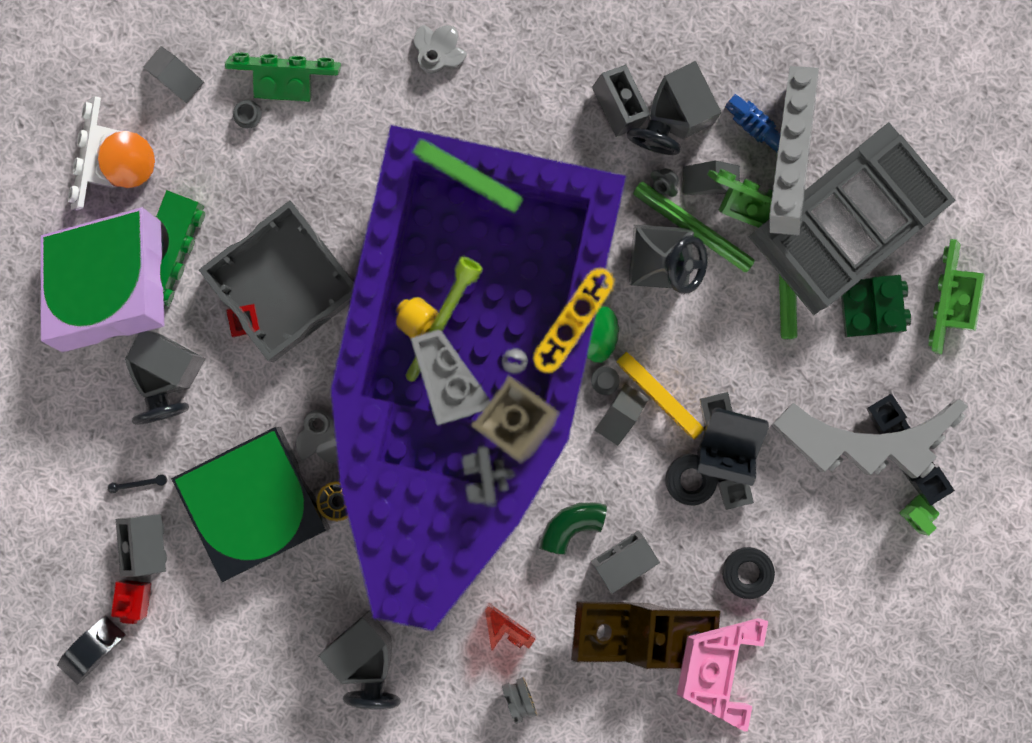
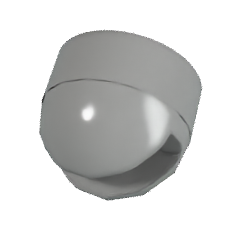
[502,349,527,374]

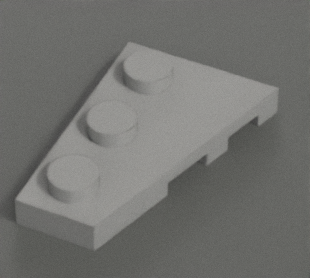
[411,330,491,425]

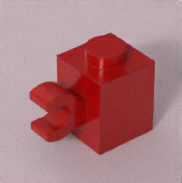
[111,579,151,624]

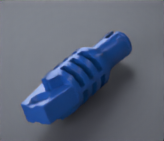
[725,94,781,154]

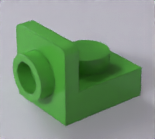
[899,494,939,536]

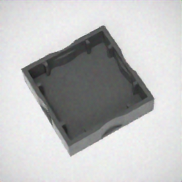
[199,200,355,363]

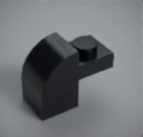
[57,615,126,685]

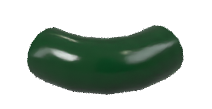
[538,502,607,555]

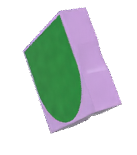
[41,207,164,352]

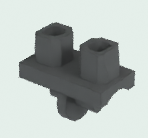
[463,447,515,507]

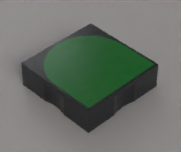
[171,427,331,583]

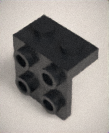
[697,408,769,486]

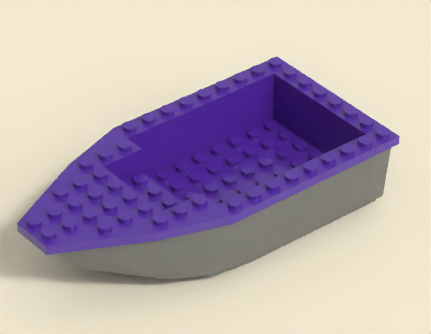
[331,125,626,631]

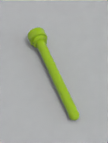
[406,257,482,382]

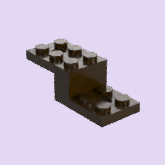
[571,601,720,669]

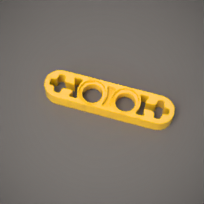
[534,269,614,372]
[616,352,705,440]

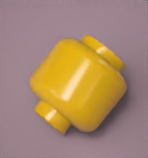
[396,297,438,338]

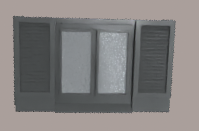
[748,122,956,316]

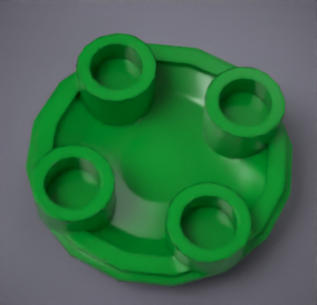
[587,306,619,362]

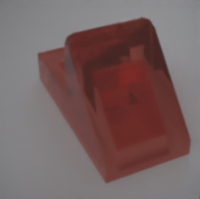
[485,603,536,651]

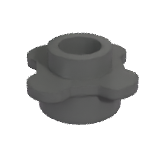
[650,168,679,197]

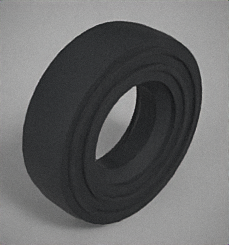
[665,454,717,506]
[722,547,775,599]

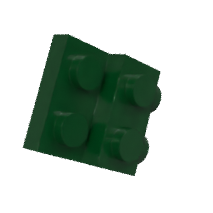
[841,275,911,338]

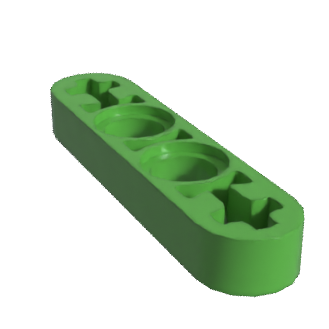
[412,139,523,213]

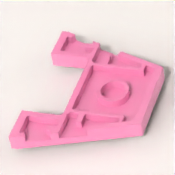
[677,618,768,732]

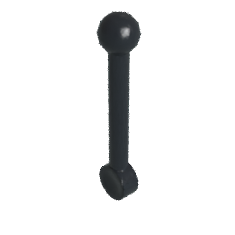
[107,474,168,493]

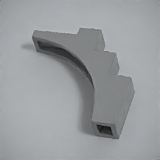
[771,399,968,478]

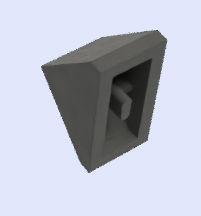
[143,46,205,104]
[683,160,740,195]
[594,383,649,446]

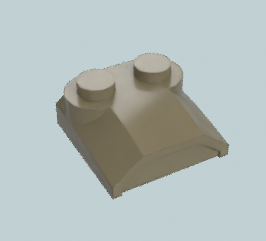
[472,376,558,462]

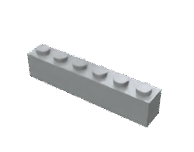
[770,66,819,235]

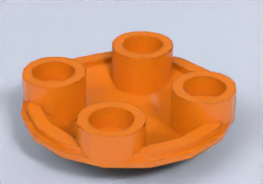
[97,131,155,188]

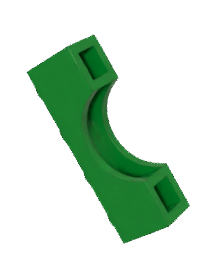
[156,190,205,309]

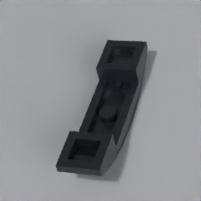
[866,393,955,506]

